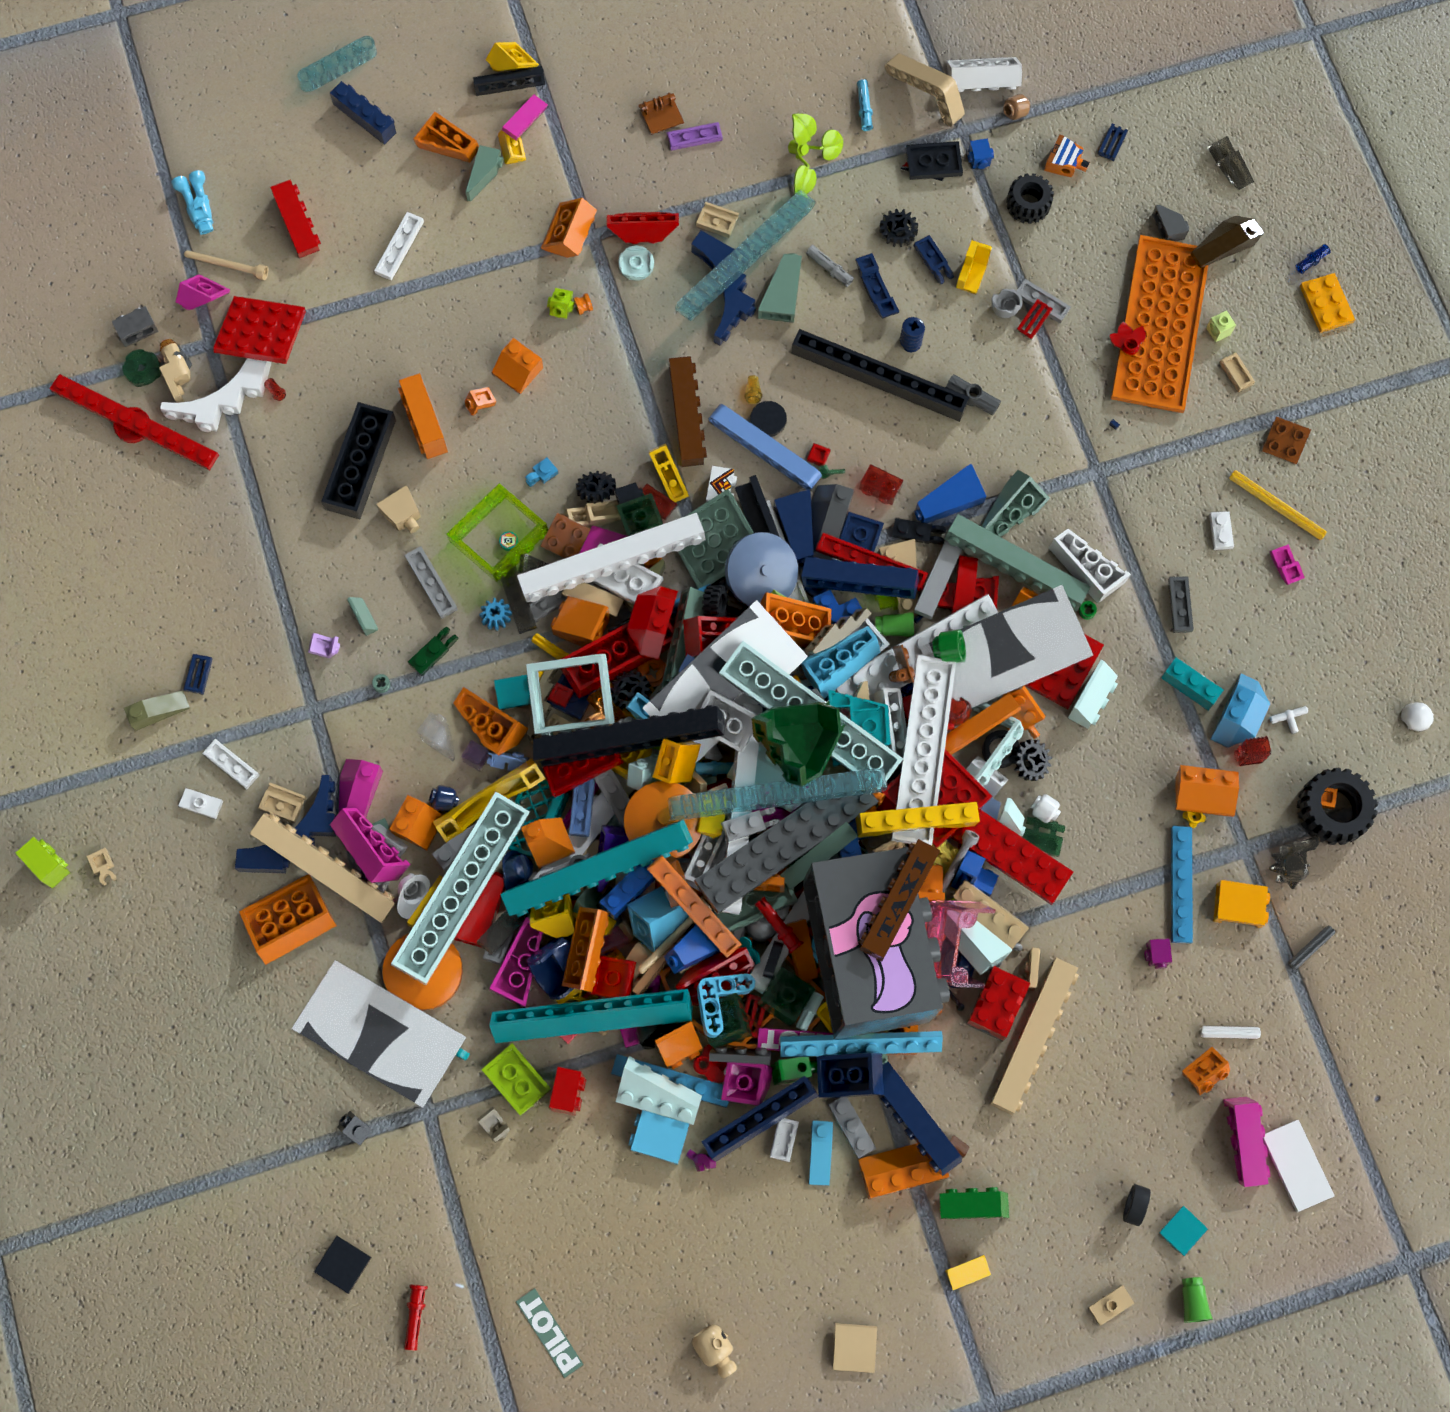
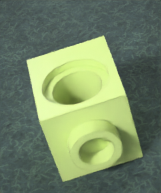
[1206,311,1236,342]

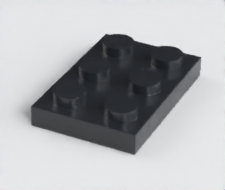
[906,141,963,180]

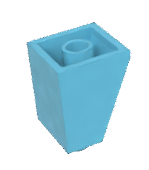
[627,886,689,952]

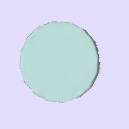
[618,245,654,281]

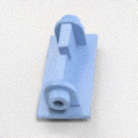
[487,750,529,771]

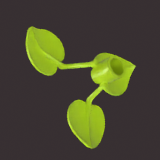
[788,113,843,198]

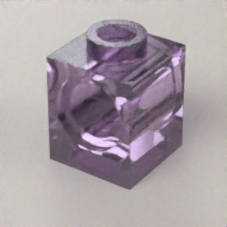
[461,740,490,771]

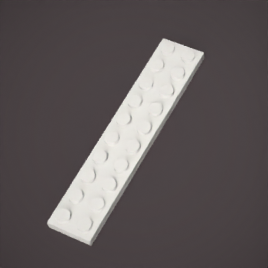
[834,594,998,718]
[891,655,956,846]

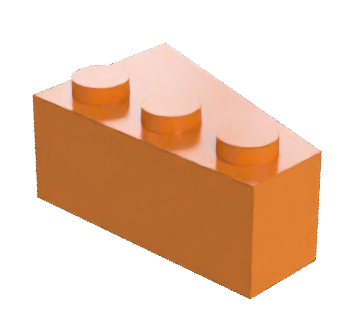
[413,112,479,163]

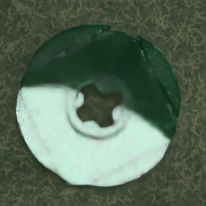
[122,349,161,387]

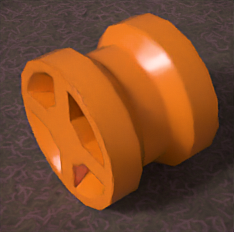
[573,293,593,315]

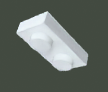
[1209,512,1234,550]

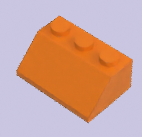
[541,198,597,258]
[1175,765,1239,817]

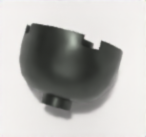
[636,1023,677,1049]

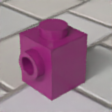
[1144,939,1172,969]

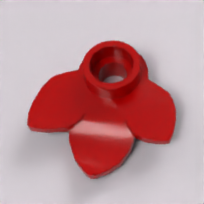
[1110,322,1146,355]
[693,1043,727,1083]

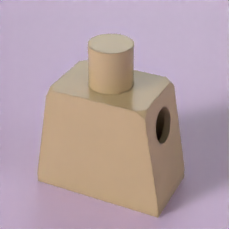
[376,485,421,533]

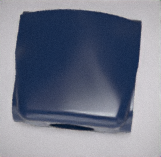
[527,937,574,1000]

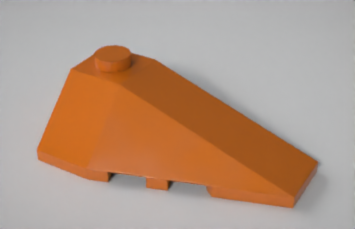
[453,687,528,755]

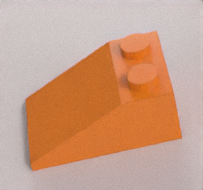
[655,1022,703,1070]

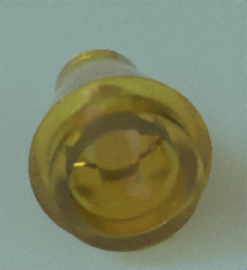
[744,375,763,404]

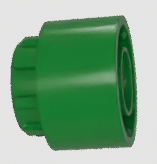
[933,629,966,663]

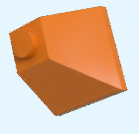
[521,818,575,869]

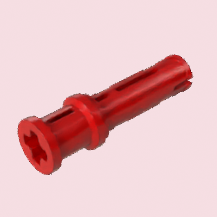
[754,897,804,954]
[404,1284,428,1351]

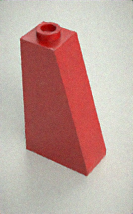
[454,872,505,949]

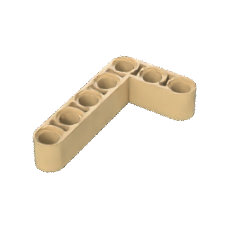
[885,53,965,127]

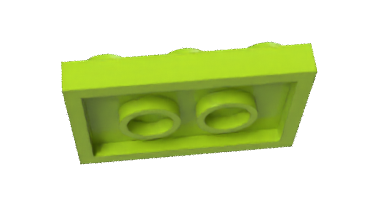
[481,1043,552,1116]

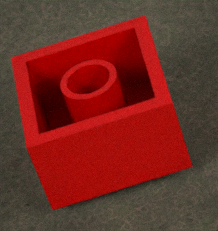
[549,1067,586,1116]

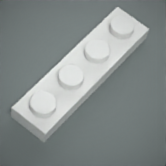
[374,212,424,281]

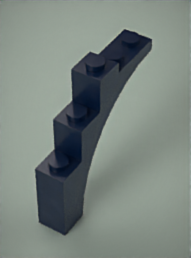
[691,230,756,346]
[235,775,336,874]

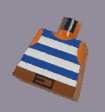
[1044,134,1090,177]

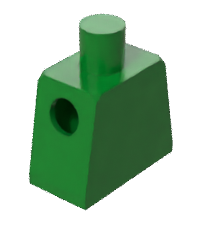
[771,1056,817,1085]

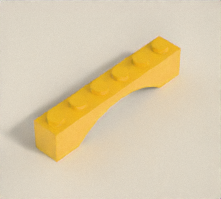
[433,758,545,842]
[855,802,980,837]

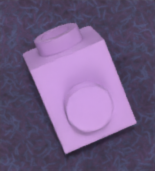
[308,633,340,659]

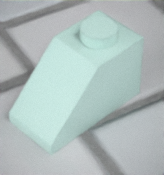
[998,798,1026,837]

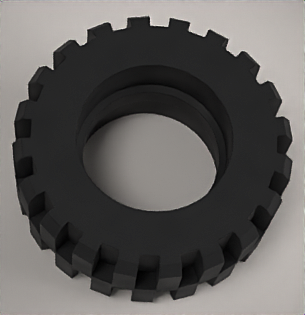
[1297,768,1378,845]

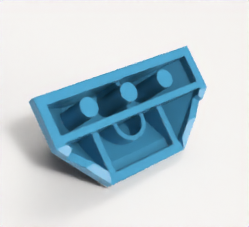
[1210,673,1270,748]

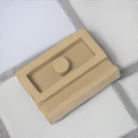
[696,202,739,238]
[258,783,307,823]

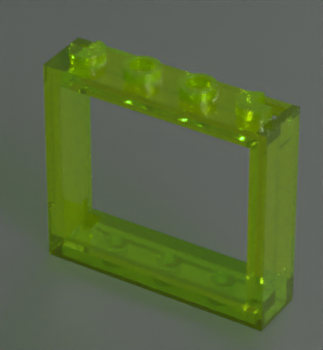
[446,483,549,582]

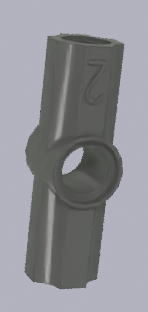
[945,374,1001,416]

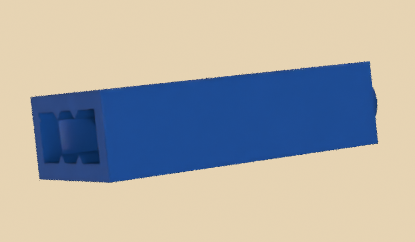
[914,464,986,524]
[664,910,720,974]

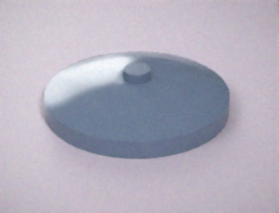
[725,532,798,607]

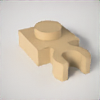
[87,848,116,886]

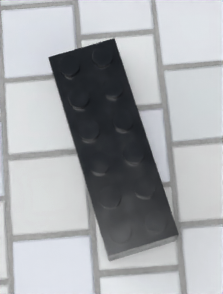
[321,402,396,520]

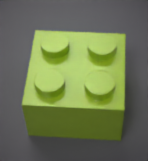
[15,837,70,888]

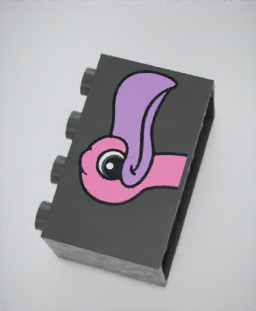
[802,847,950,1040]

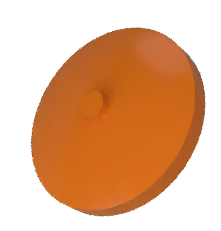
[624,781,702,860]
[382,933,463,1011]

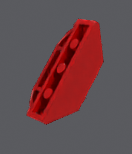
[607,212,679,244]
[627,586,678,661]
[675,947,755,1008]

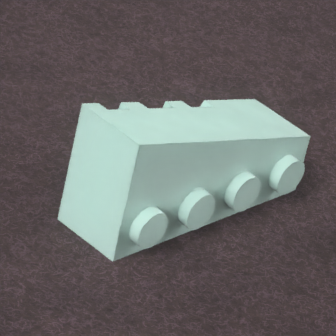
[616,1056,702,1125]

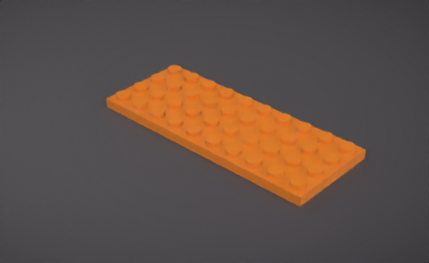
[1111,235,1208,413]

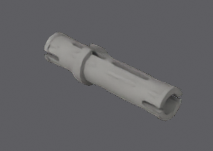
[806,245,854,287]

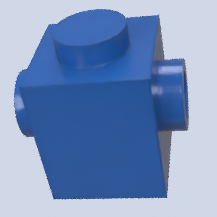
[967,138,994,169]

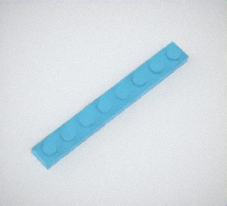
[780,1031,943,1057]

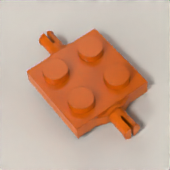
[991,685,1045,739]

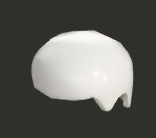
[1401,702,1433,732]

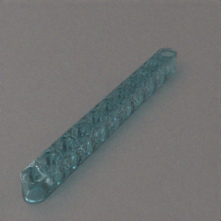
[675,190,816,321]
[668,768,888,821]

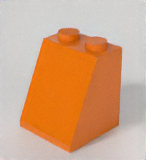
[551,596,610,647]

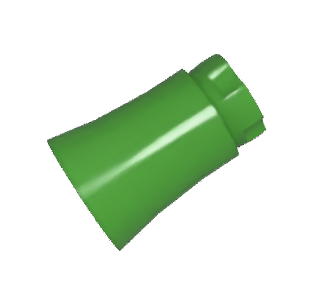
[875,612,914,637]
[1182,1277,1213,1323]

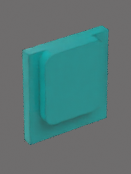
[494,675,531,710]
[1159,1206,1208,1256]

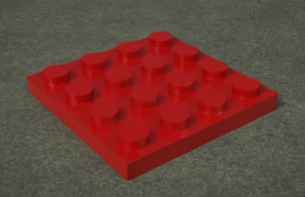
[213,296,306,364]
[1025,634,1104,710]
[881,749,993,848]

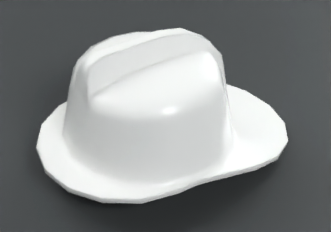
[397,873,430,919]

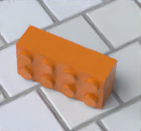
[398,373,448,459]

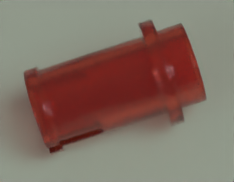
[264,378,286,401]

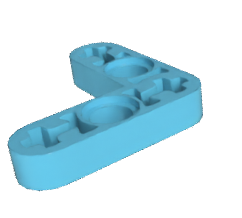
[697,974,755,1038]

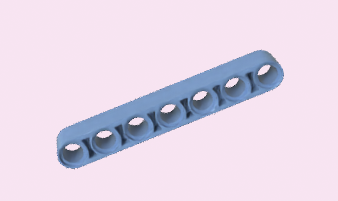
[708,404,822,491]

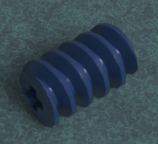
[900,317,925,353]

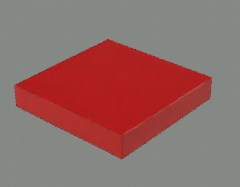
[590,955,637,998]

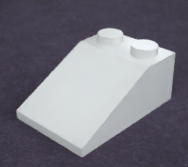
[700,690,756,753]

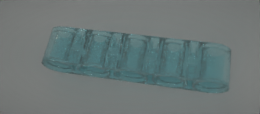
[297,36,377,92]

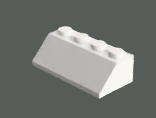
[947,57,1022,92]

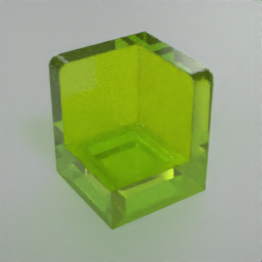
[874,595,899,610]

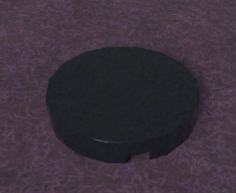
[750,401,787,437]

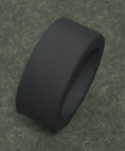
[982,730,1020,768]
[1123,1184,1151,1226]

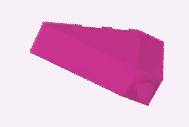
[338,759,383,838]

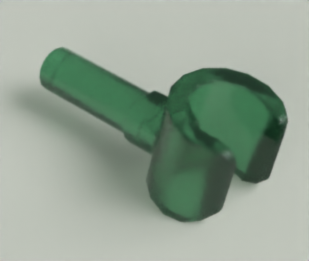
[819,465,845,479]

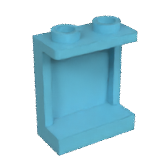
[628,1110,689,1165]

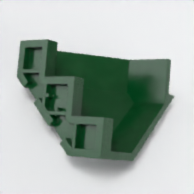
[751,701,846,787]

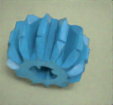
[479,598,512,631]

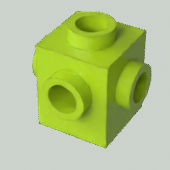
[547,288,574,319]

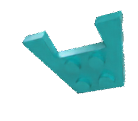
[828,690,891,767]

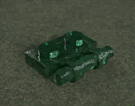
[1023,816,1066,857]

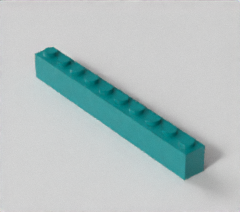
[500,819,693,917]
[489,989,693,1043]

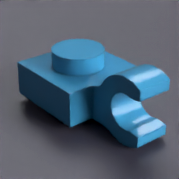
[525,457,559,487]

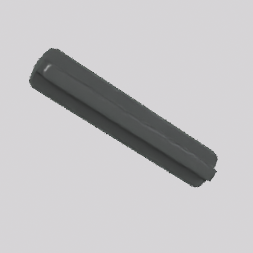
[1288,925,1335,970]

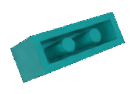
[1161,657,1224,711]

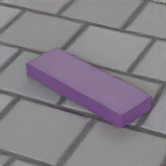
[667,122,723,151]

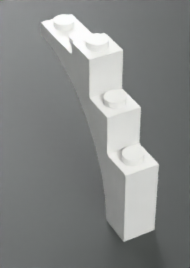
[160,358,271,432]

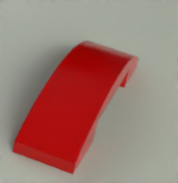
[951,555,978,614]

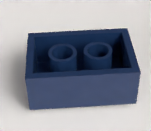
[817,1053,884,1098]

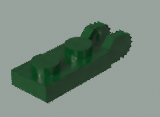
[408,627,459,676]

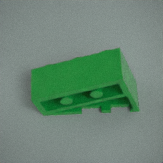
[940,1187,1009,1219]

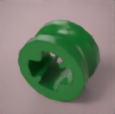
[1079,601,1097,620]

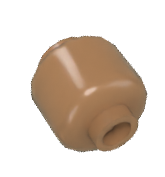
[1003,94,1030,120]

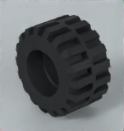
[1006,173,1054,224]

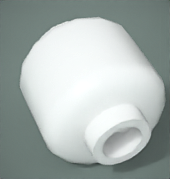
[1031,794,1061,823]

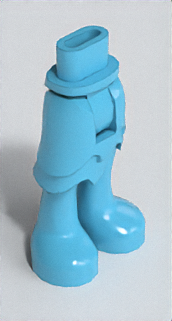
[171,170,214,235]

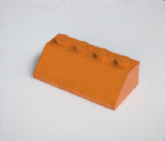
[760,592,831,648]
[562,907,609,992]
[858,1143,949,1199]

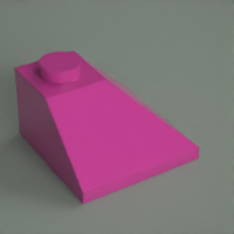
[175,274,230,310]
[721,1062,773,1106]

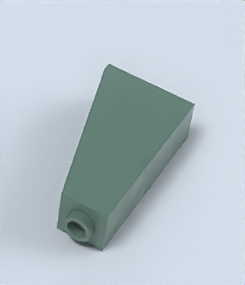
[758,253,802,323]

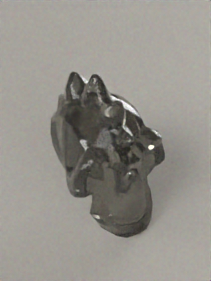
[1269,835,1320,889]

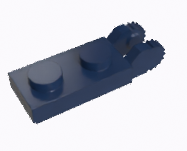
[913,235,954,284]

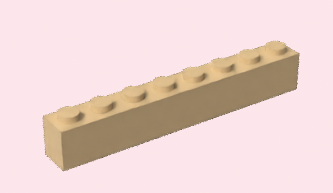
[250,813,397,923]
[990,957,1079,1115]

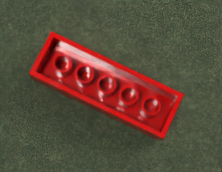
[560,622,674,698]

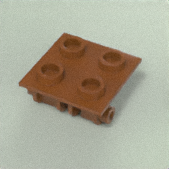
[639,93,684,135]
[1262,416,1312,464]
[541,513,591,558]
[889,645,915,684]

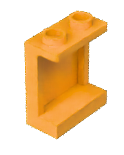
[653,739,701,784]
[1213,880,1270,928]

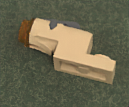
[159,339,192,403]

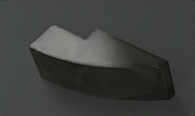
[1207,136,1254,190]

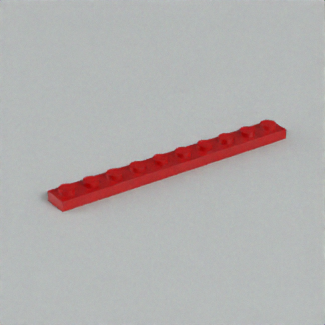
[49,374,219,471]

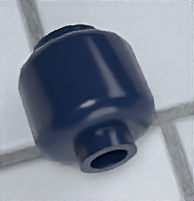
[429,785,459,812]

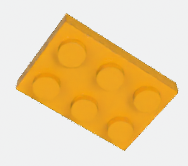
[1300,273,1355,333]

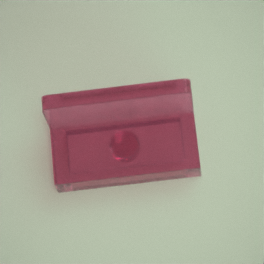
[600,926,629,956]

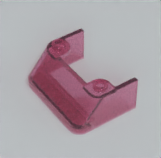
[925,900,996,988]

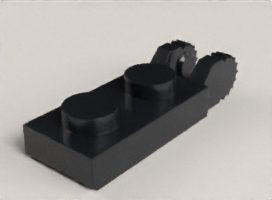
[892,518,946,545]

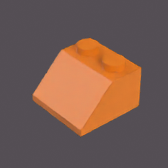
[492,338,543,394]
[389,795,443,851]

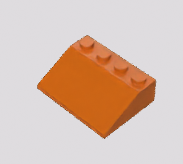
[239,874,337,965]

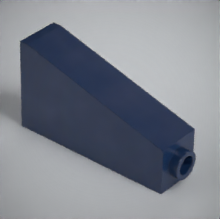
[773,489,814,566]

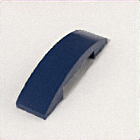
[855,253,899,319]

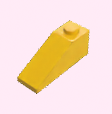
[649,443,689,504]

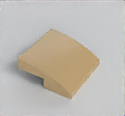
[833,1323,877,1373]

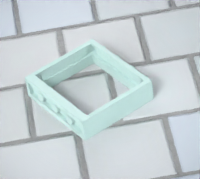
[526,654,615,736]
[949,702,1024,786]

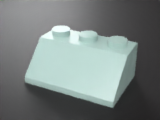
[1068,660,1118,729]

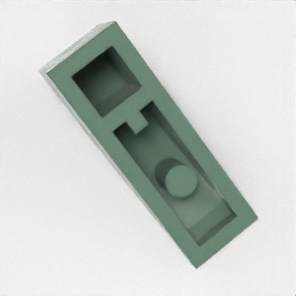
[466,145,504,201]

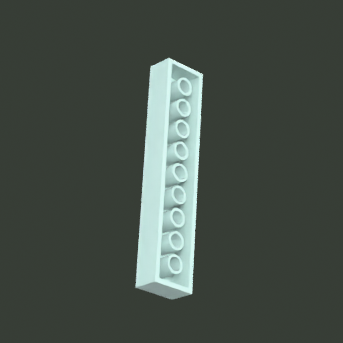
[719,641,903,791]
[391,792,530,985]

